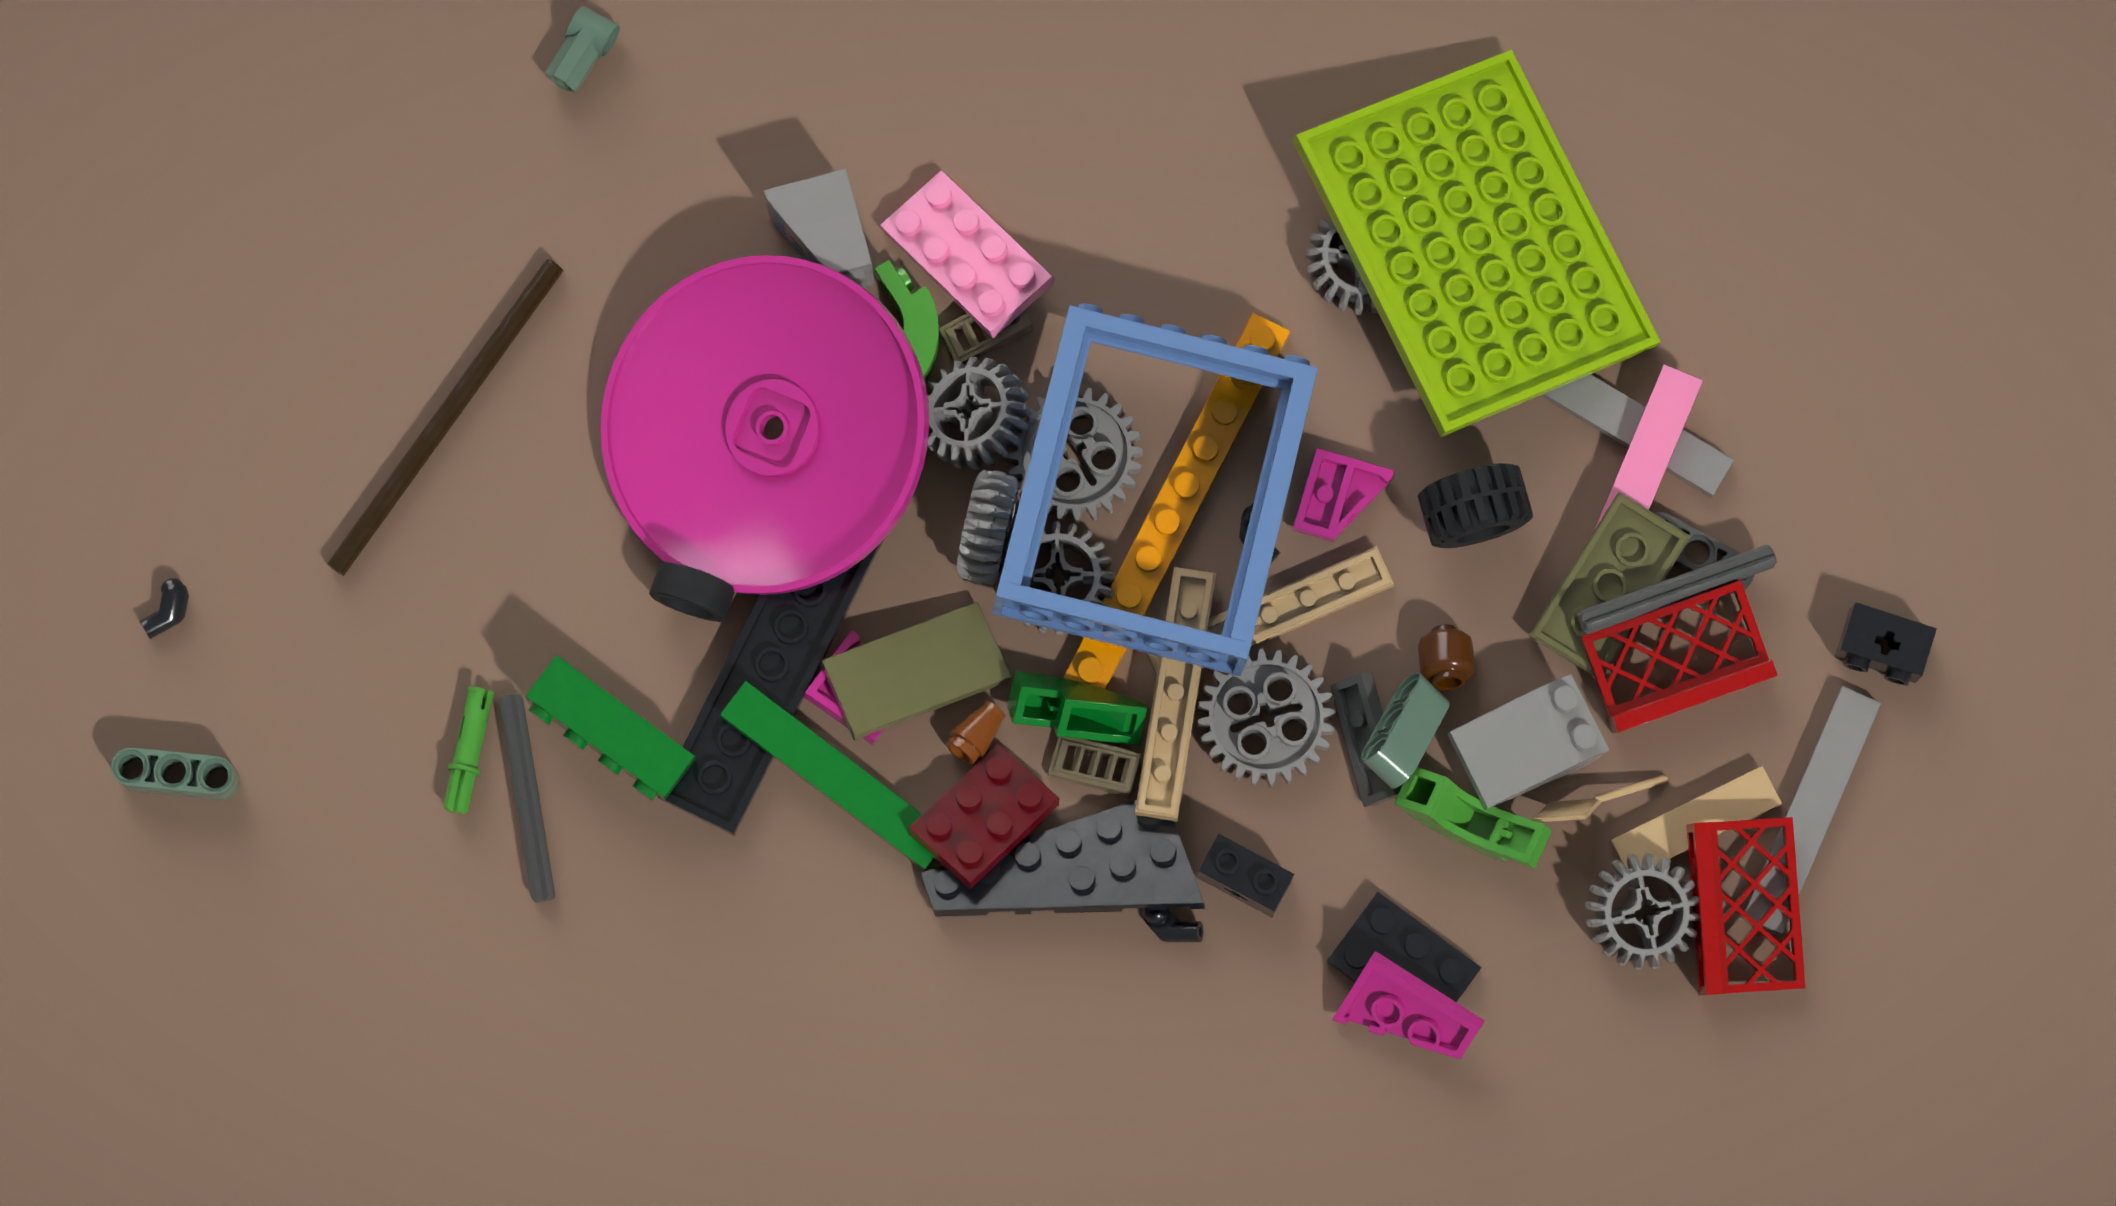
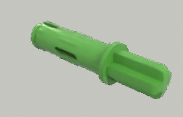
[443,687,495,814]

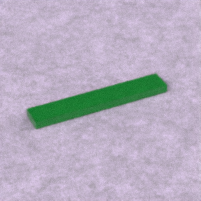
[719,681,934,870]

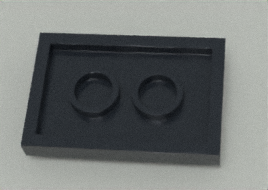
[1327,892,1482,1002]

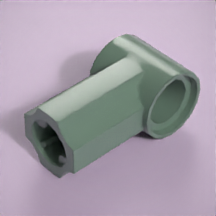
[545,5,620,94]

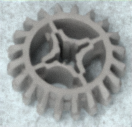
[1306,219,1378,315]
[927,356,1031,471]
[956,470,1019,585]
[1003,521,1115,636]
[1585,853,1700,970]

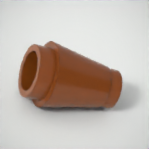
[946,701,1006,765]

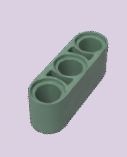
[1361,672,1450,789]
[111,747,240,800]

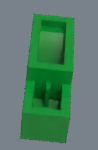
[1007,670,1148,745]

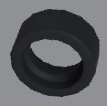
[649,562,735,622]

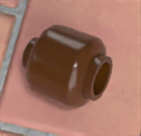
[1418,624,1475,691]

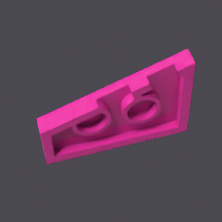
[1332,951,1485,1059]

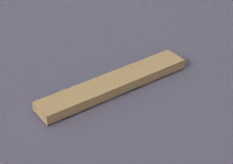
[1147,546,1394,675]
[1135,567,1216,822]

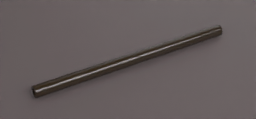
[327,259,564,576]

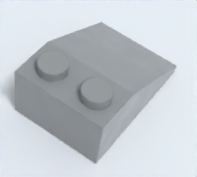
[1447,674,1609,810]

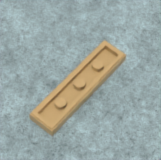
[1610,766,1782,869]

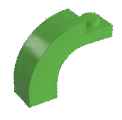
[875,260,940,384]
[1394,767,1552,869]

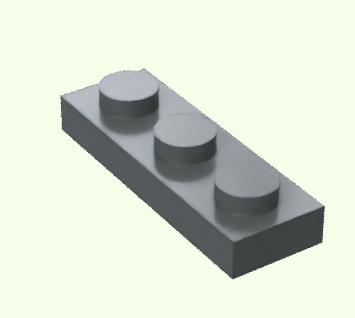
[1330,672,1403,807]

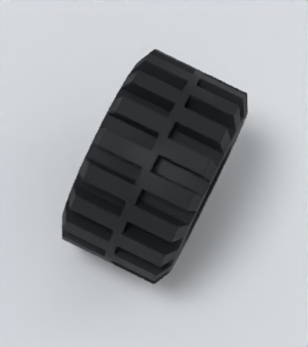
[1417,463,1533,548]

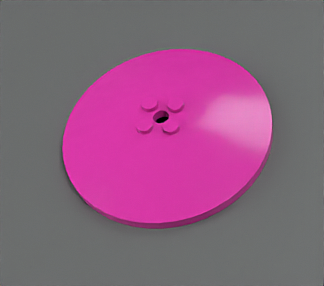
[600,255,929,595]

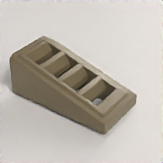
[939,310,1032,364]
[1048,737,1141,798]

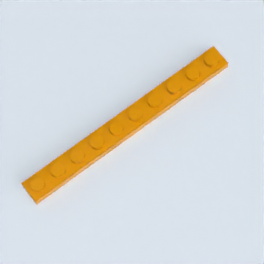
[1063,313,1290,689]

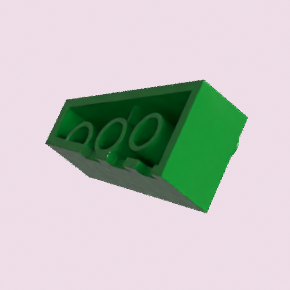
[526,655,695,801]

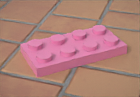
[880,170,1055,338]

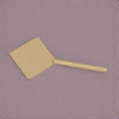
[1534,775,1668,822]

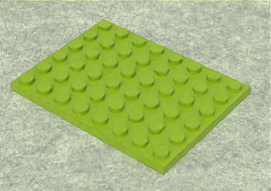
[1292,49,1661,437]

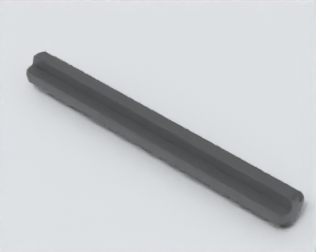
[1578,545,1777,634]
[500,694,555,902]

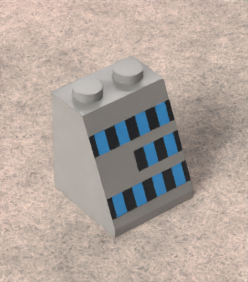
[764,169,874,290]

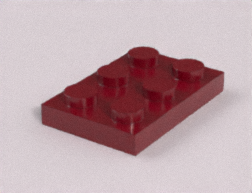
[909,744,1060,889]

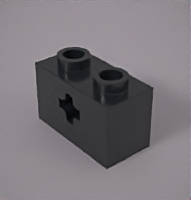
[1835,602,1937,686]
[1197,834,1294,918]

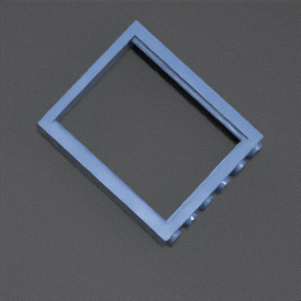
[992,303,1318,676]

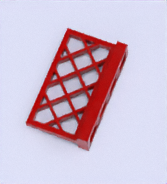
[1580,580,1778,733]
[1686,817,1806,995]

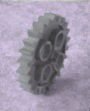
[1007,387,1143,524]
[1197,649,1336,788]

